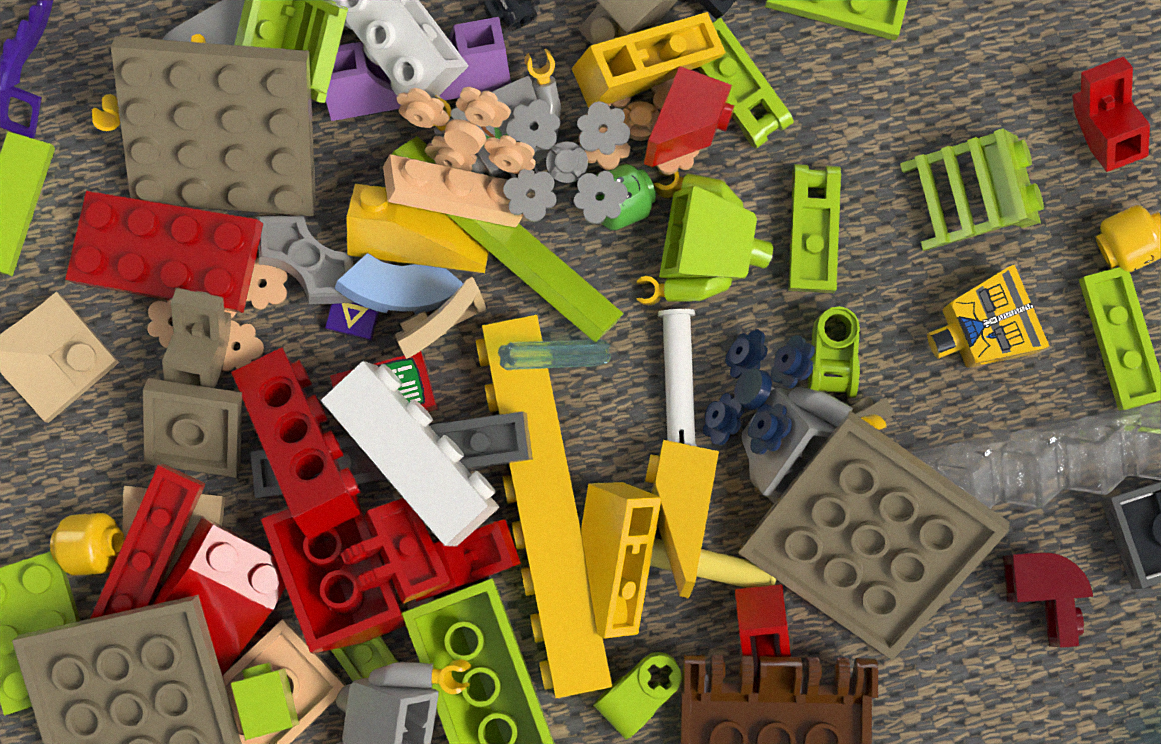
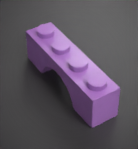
[326,17,511,121]

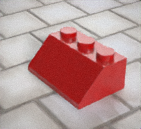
[261,495,406,654]

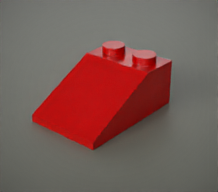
[153,516,286,676]

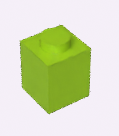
[231,662,299,740]

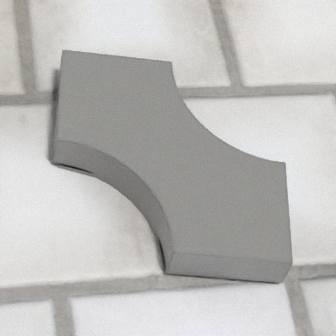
[257,216,355,304]

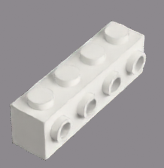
[332,0,469,98]
[321,361,499,546]

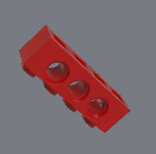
[231,347,361,540]

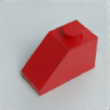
[644,66,735,167]
[735,584,791,676]

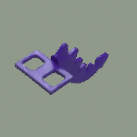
[0,0,53,139]

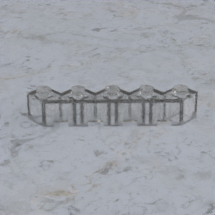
[912,403,1161,509]

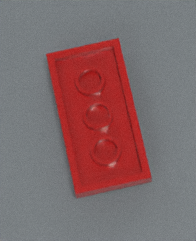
[65,191,264,313]

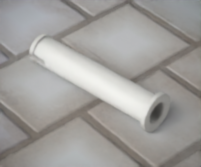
[658,309,697,447]

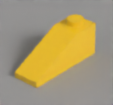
[571,12,726,108]
[347,184,489,273]
[645,440,719,598]
[581,482,662,638]

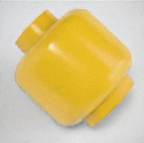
[1095,205,1161,272]
[50,513,125,575]

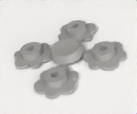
[503,99,630,224]

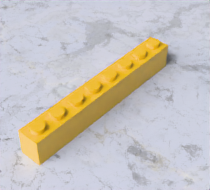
[476,315,612,698]

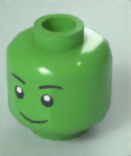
[596,163,656,231]

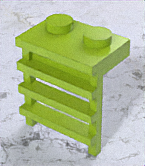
[234,0,348,103]
[900,129,1044,251]

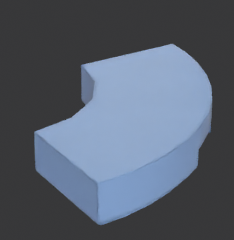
[334,253,463,314]

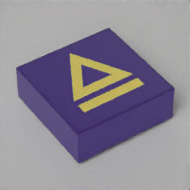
[325,303,379,341]

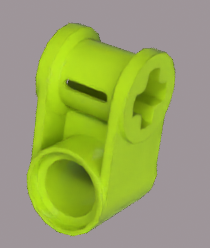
[807,306,860,398]
[593,652,682,740]

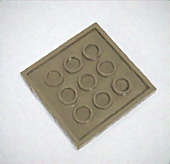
[111,36,316,216]
[738,411,1010,660]
[12,595,242,744]

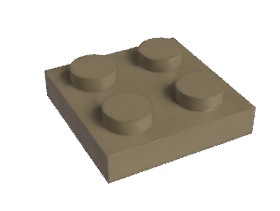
[143,378,242,478]

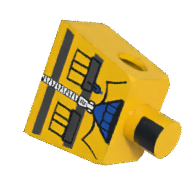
[927,265,1049,368]

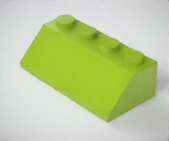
[402,579,555,744]

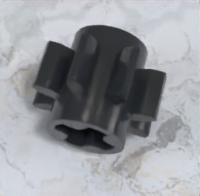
[483,0,541,31]

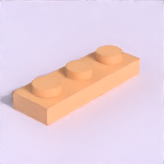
[383,154,523,228]

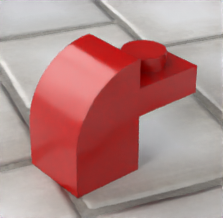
[1072,56,1150,172]
[416,519,521,602]

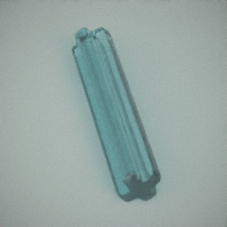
[498,339,612,370]

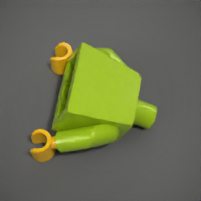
[636,170,773,306]

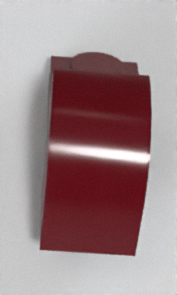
[1003,553,1093,648]

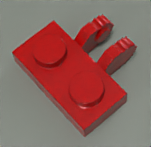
[340,498,450,604]

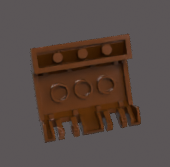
[680,654,878,744]

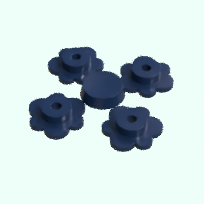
[703,329,815,455]

